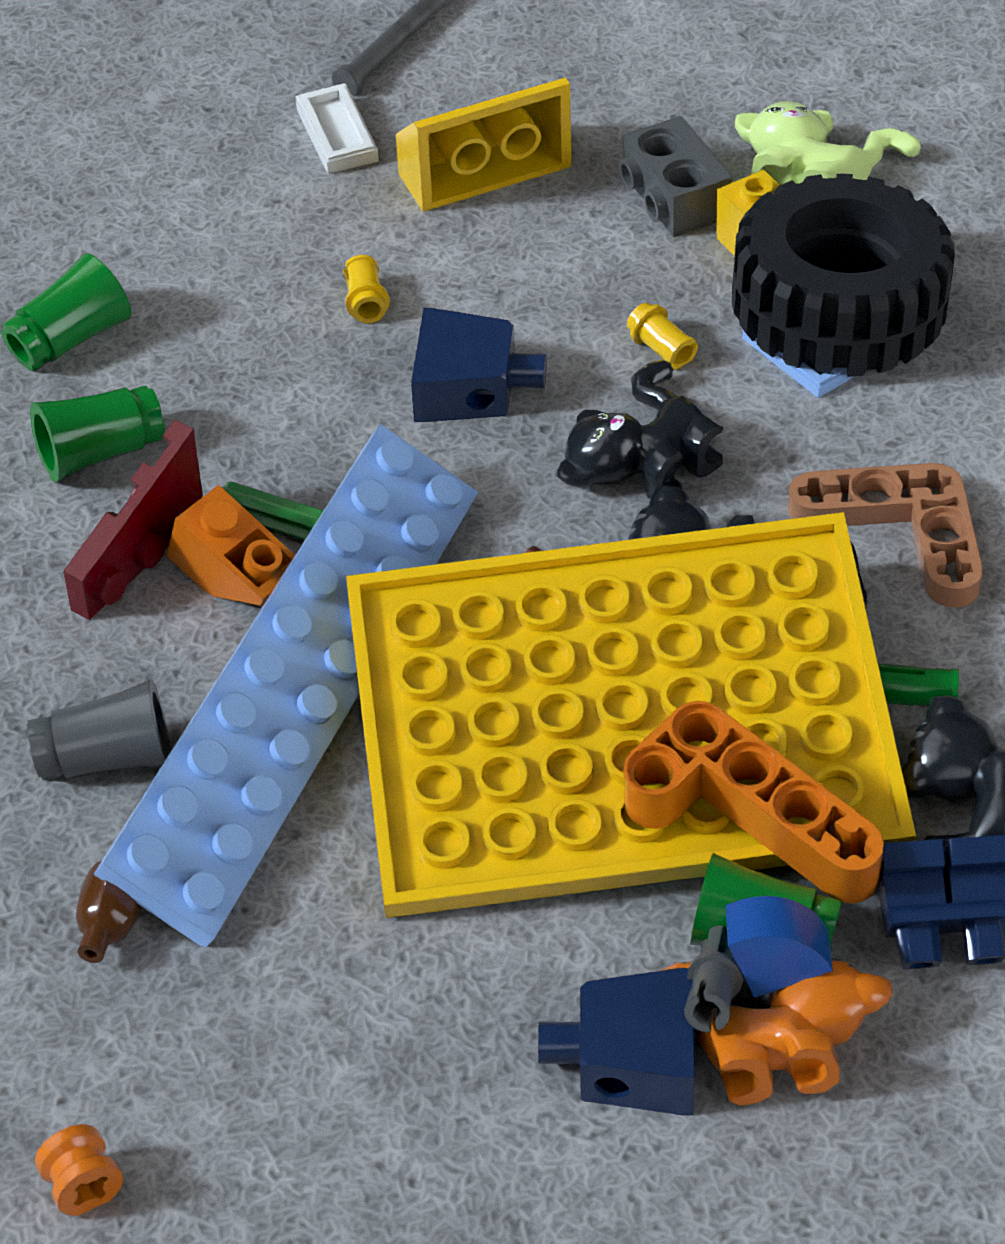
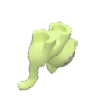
[734,101,921,185]

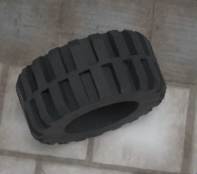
[732,173,955,377]

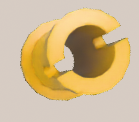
[343,254,390,324]
[627,302,698,370]

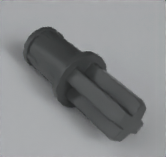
[684,925,743,1032]

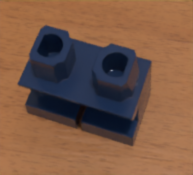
[878,835,1005,970]

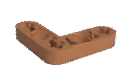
[788,463,982,608]

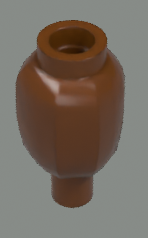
[76,861,141,963]

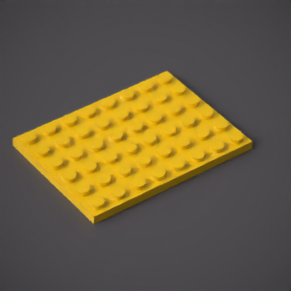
[346,512,916,918]

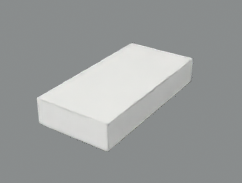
[295,83,379,174]

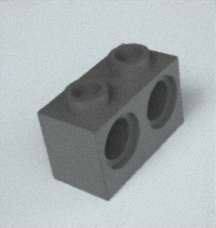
[619,116,733,237]

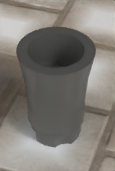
[27,679,171,780]

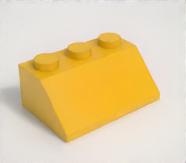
[396,77,572,212]

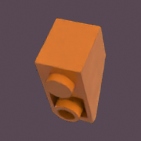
[167,485,295,605]

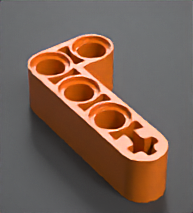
[623,701,884,904]

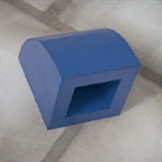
[726,896,833,998]

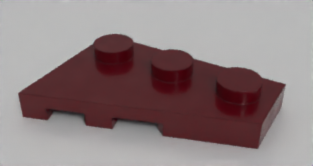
[63,419,203,620]

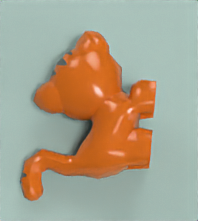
[661,958,893,1106]

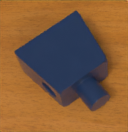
[411,308,547,422]
[538,968,694,1115]

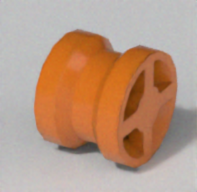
[34,1124,124,1216]

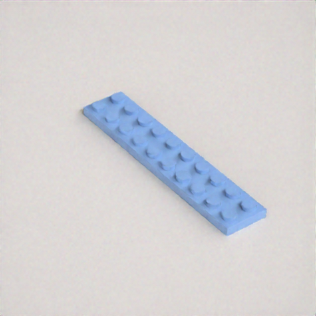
[93,424,478,947]

